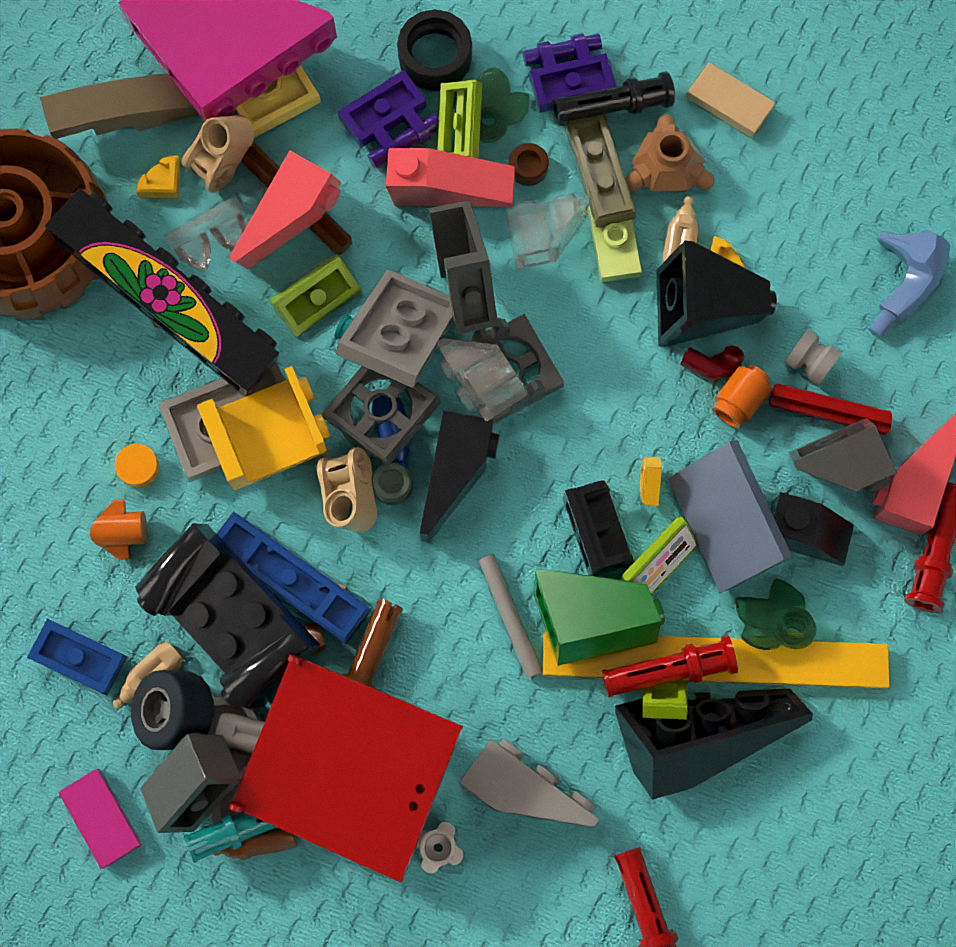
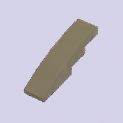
[40,74,198,139]

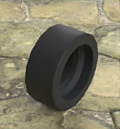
[397,9,472,91]

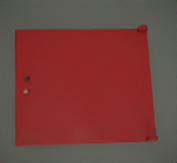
[228,654,463,882]

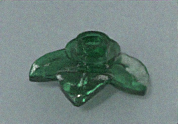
[453,67,529,143]
[735,578,816,650]

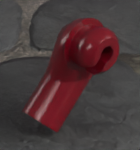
[680,345,744,381]

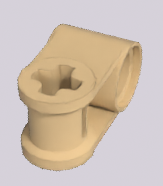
[182,115,254,193]
[317,447,377,532]

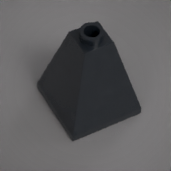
[656,240,777,347]

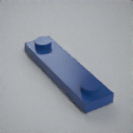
[217,511,371,645]

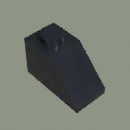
[770,492,854,566]

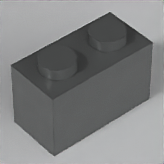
[140,733,241,833]

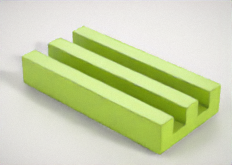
[437,80,482,159]

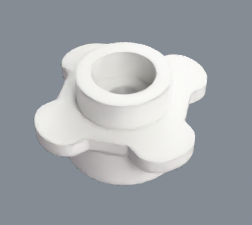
[416,822,463,874]

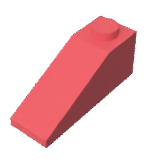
[386,148,516,207]
[229,150,342,269]
[872,413,956,536]

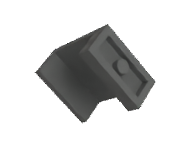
[429,200,498,335]

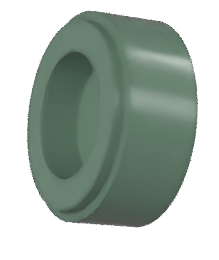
[372,461,413,505]

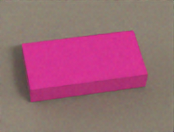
[58,769,143,869]

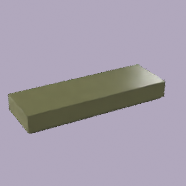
[566,114,636,227]

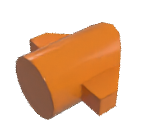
[90,499,148,560]

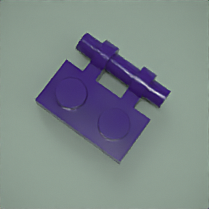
[522,33,616,113]
[338,70,439,169]

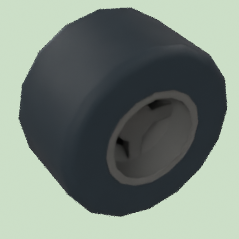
[131,670,214,751]

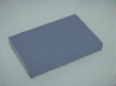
[668,440,793,593]

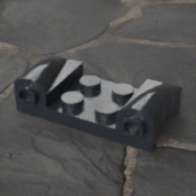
[135,523,320,709]

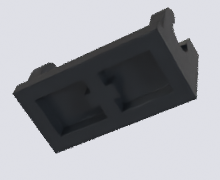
[563,480,634,577]

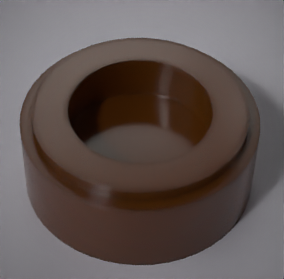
[509,143,549,186]

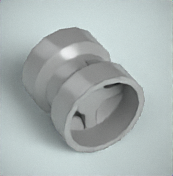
[784,329,842,386]

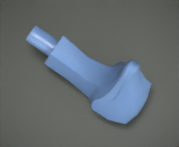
[868,231,950,339]

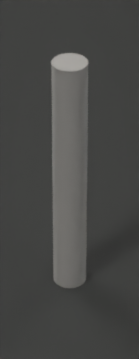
[479,554,543,679]

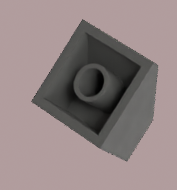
[788,418,897,493]

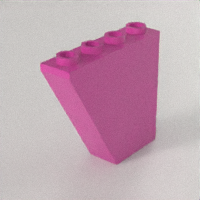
[118,0,337,121]

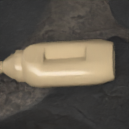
[662,196,699,262]
[113,641,185,709]

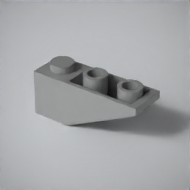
[459,739,600,828]

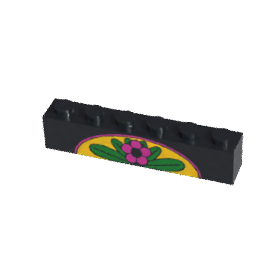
[45,188,279,397]

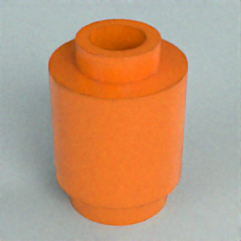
[712,365,772,428]

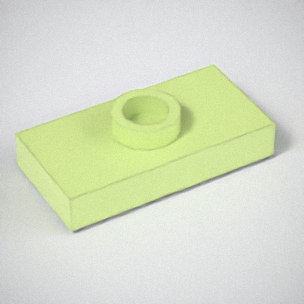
[587,204,642,282]

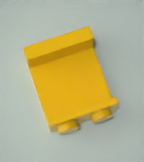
[197,366,331,491]

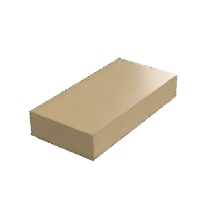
[686,62,775,138]

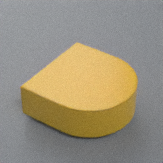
[640,456,662,506]

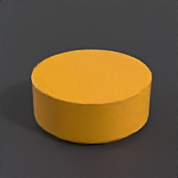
[115,444,160,488]

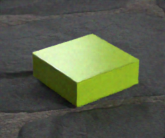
[643,680,687,720]

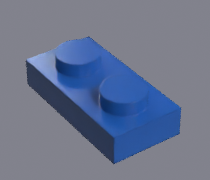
[27,619,127,696]

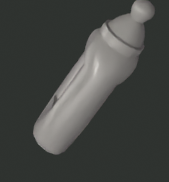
[215,713,265,754]

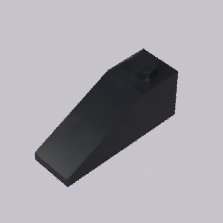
[420,411,500,543]

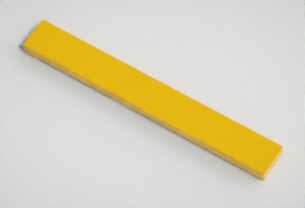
[542,632,889,689]

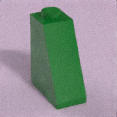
[533,569,665,666]

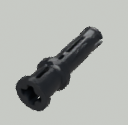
[552,71,675,124]

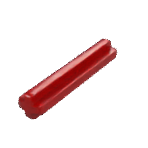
[769,384,893,435]

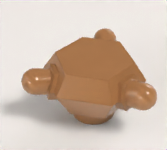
[625,114,715,192]

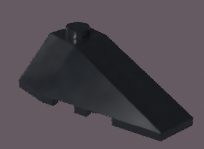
[615,688,813,800]

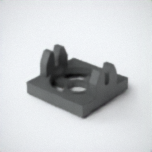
[452,314,564,424]
[322,366,441,466]

